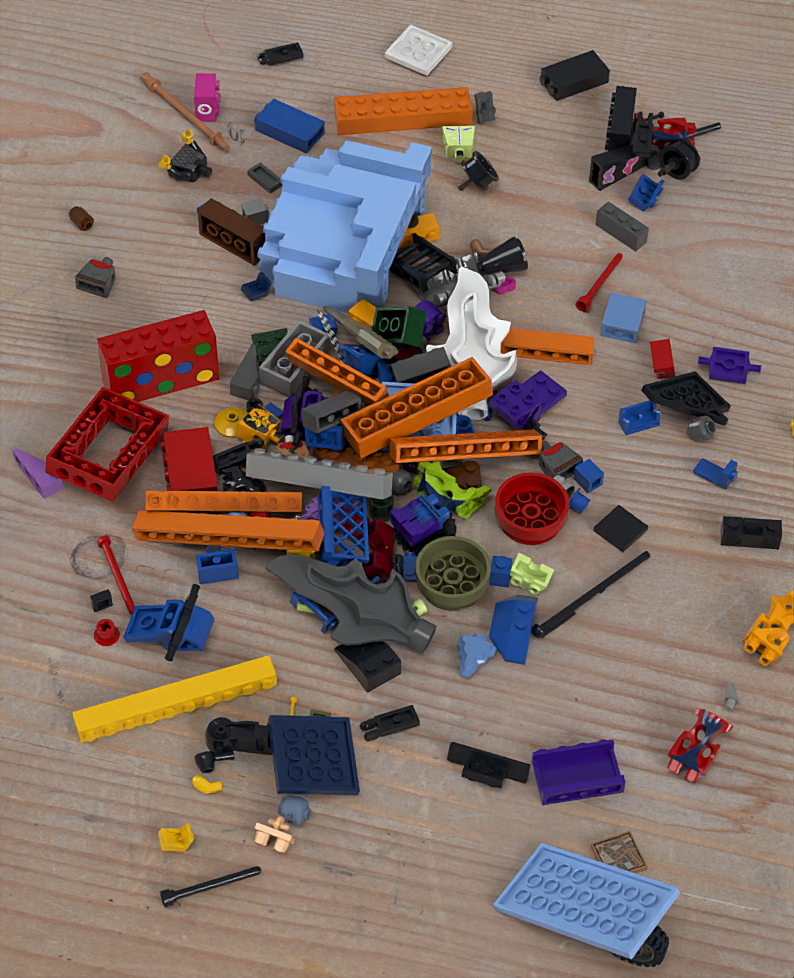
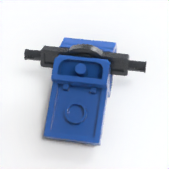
[123,584,215,661]

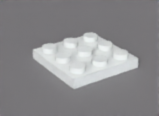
[385,25,453,76]

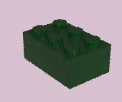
[372,306,427,348]

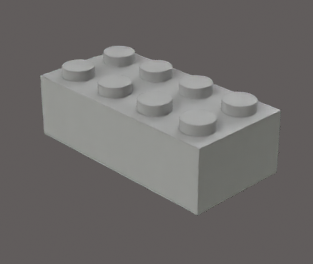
[259,320,330,397]

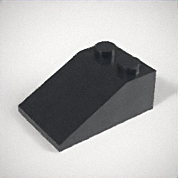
[334,641,401,693]

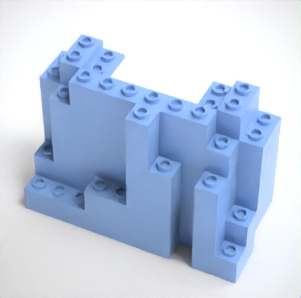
[258,140,432,313]

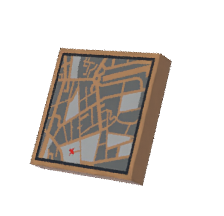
[591,831,647,874]

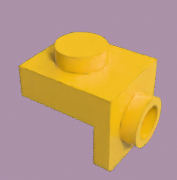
[158,823,194,852]

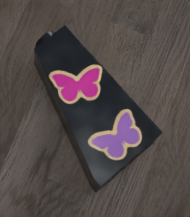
[589,144,648,191]

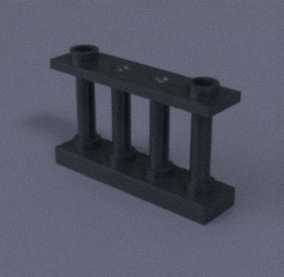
[389,233,458,293]

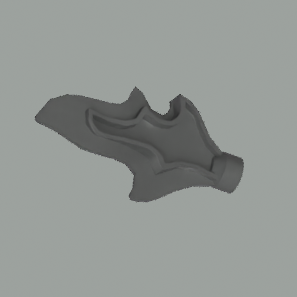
[266,555,437,654]

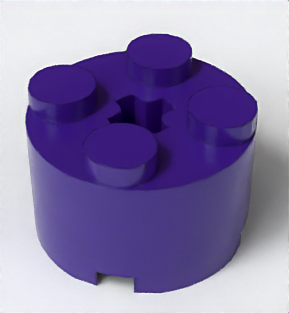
[414,300,446,343]

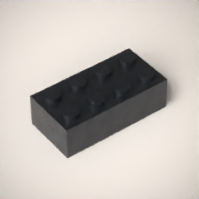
[605,86,637,151]

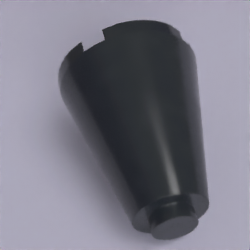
[476,236,528,275]

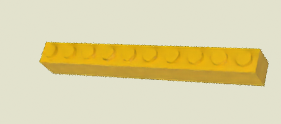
[72,655,277,743]

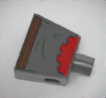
[75,257,116,298]
[539,441,583,480]

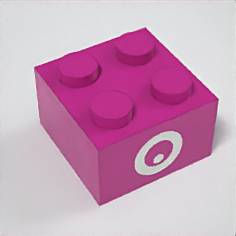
[194,73,221,122]

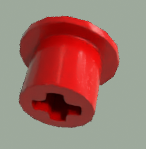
[94,619,120,646]

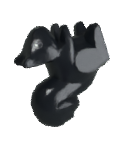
[222,466,266,492]

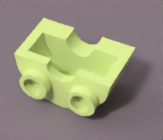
[510,553,554,595]

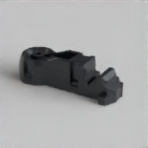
[205,717,272,755]

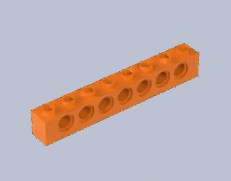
[389,429,542,463]
[145,491,302,512]

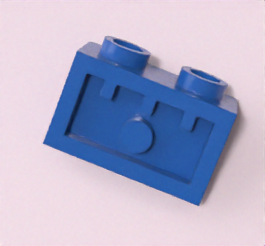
[305,425,348,451]

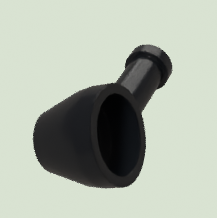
[194,750,234,773]

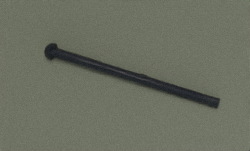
[532,551,650,638]

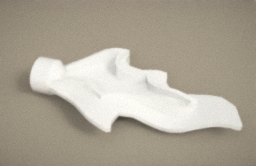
[426,267,517,421]

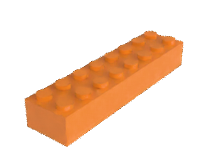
[334,87,473,135]
[340,357,493,458]

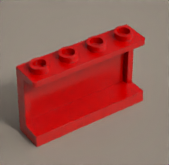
[160,427,218,491]

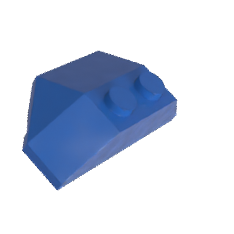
[338,344,393,376]
[489,594,538,665]

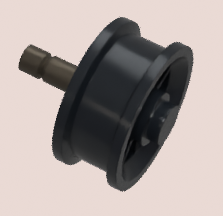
[457,150,499,191]

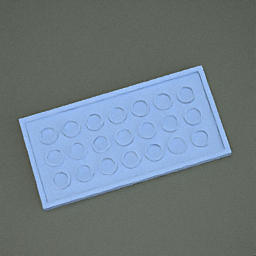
[493,843,680,959]

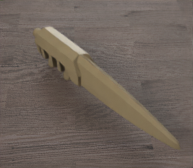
[323,306,398,359]

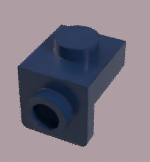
[240,272,272,301]

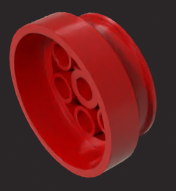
[495,472,569,545]

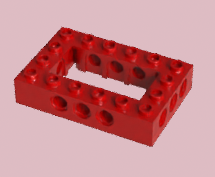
[45,387,169,502]

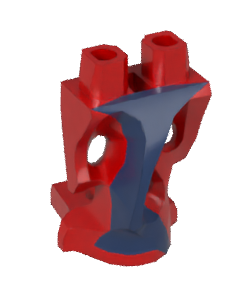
[633,113,696,150]
[667,707,733,784]

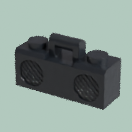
[721,516,782,550]

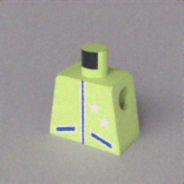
[442,126,475,163]

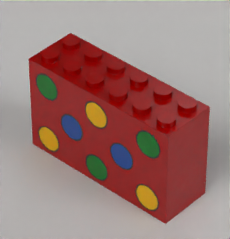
[97,310,219,402]

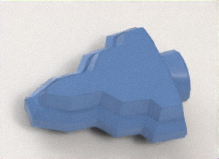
[457,633,497,678]

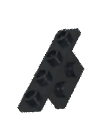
[447,742,530,788]

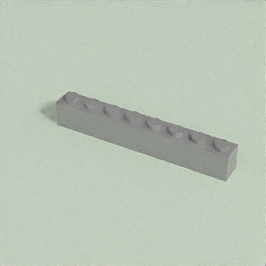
[246,448,393,499]

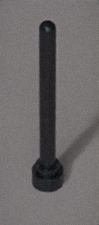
[160,866,261,908]

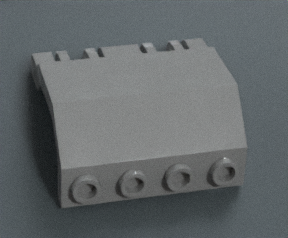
[415,252,506,308]

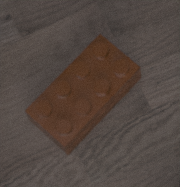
[197,198,265,266]

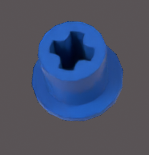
[569,488,590,514]

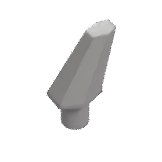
[725,682,739,711]

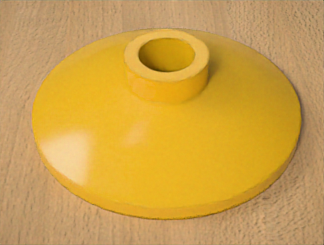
[214,407,248,438]

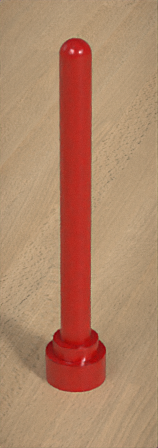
[575,253,623,312]

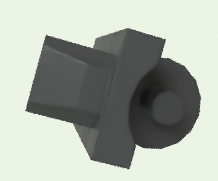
[474,91,496,125]

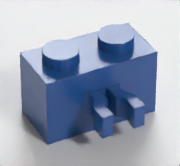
[196,545,239,584]

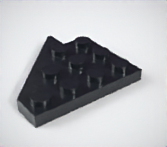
[641,371,731,426]

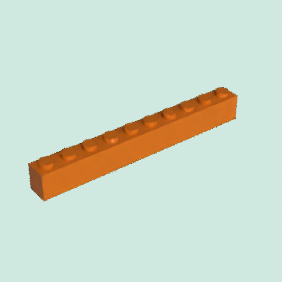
[132,510,325,552]

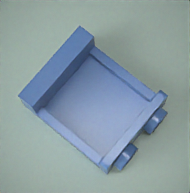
[600,293,646,343]

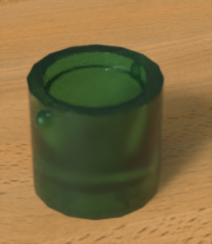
[369,494,394,522]

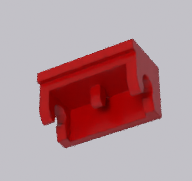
[650,338,676,379]

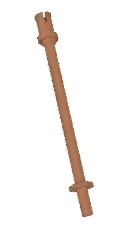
[140,72,230,151]

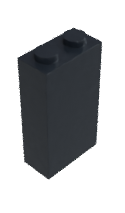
[540,50,610,101]

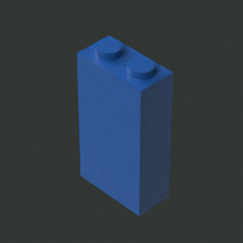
[254,98,325,154]

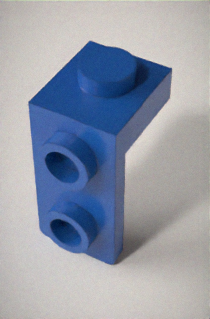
[693,458,738,489]

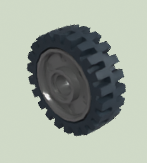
[609,926,669,967]

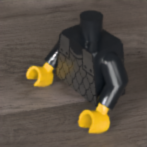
[158,129,212,182]

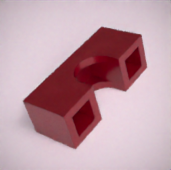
[362,518,394,583]

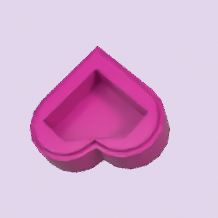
[494,276,516,294]

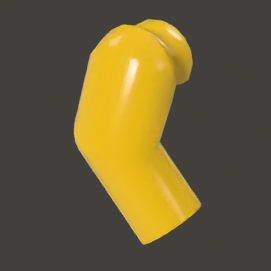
[192,775,223,794]

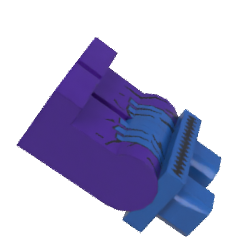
[390,494,450,547]

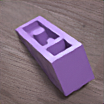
[13,449,64,499]

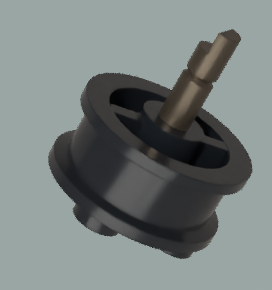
[658,138,701,180]

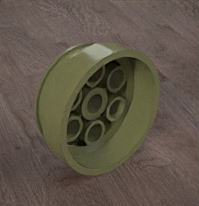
[415,536,491,611]

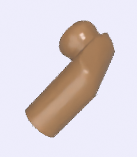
[470,239,493,256]

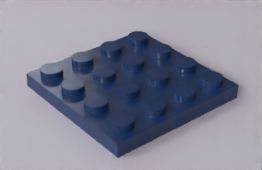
[268,715,360,795]

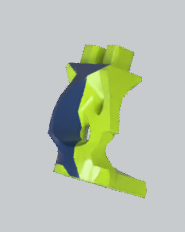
[413,461,492,520]

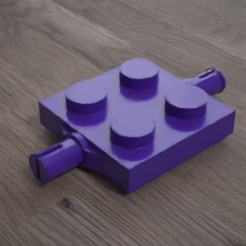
[698,347,761,384]

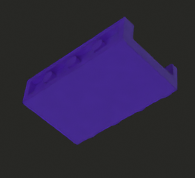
[531,739,626,806]

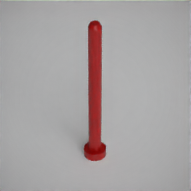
[97,536,135,615]

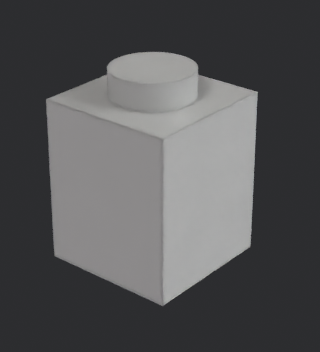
[241,198,269,225]

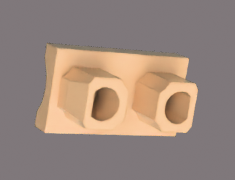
[254,816,295,854]

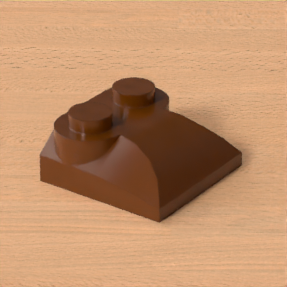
[442,461,482,500]

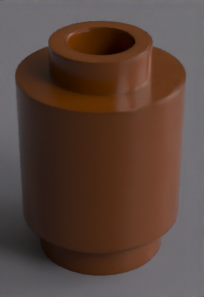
[69,206,94,231]

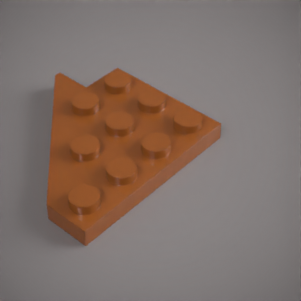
[313,446,400,473]

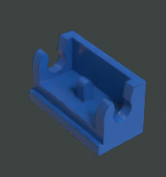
[618,400,660,435]

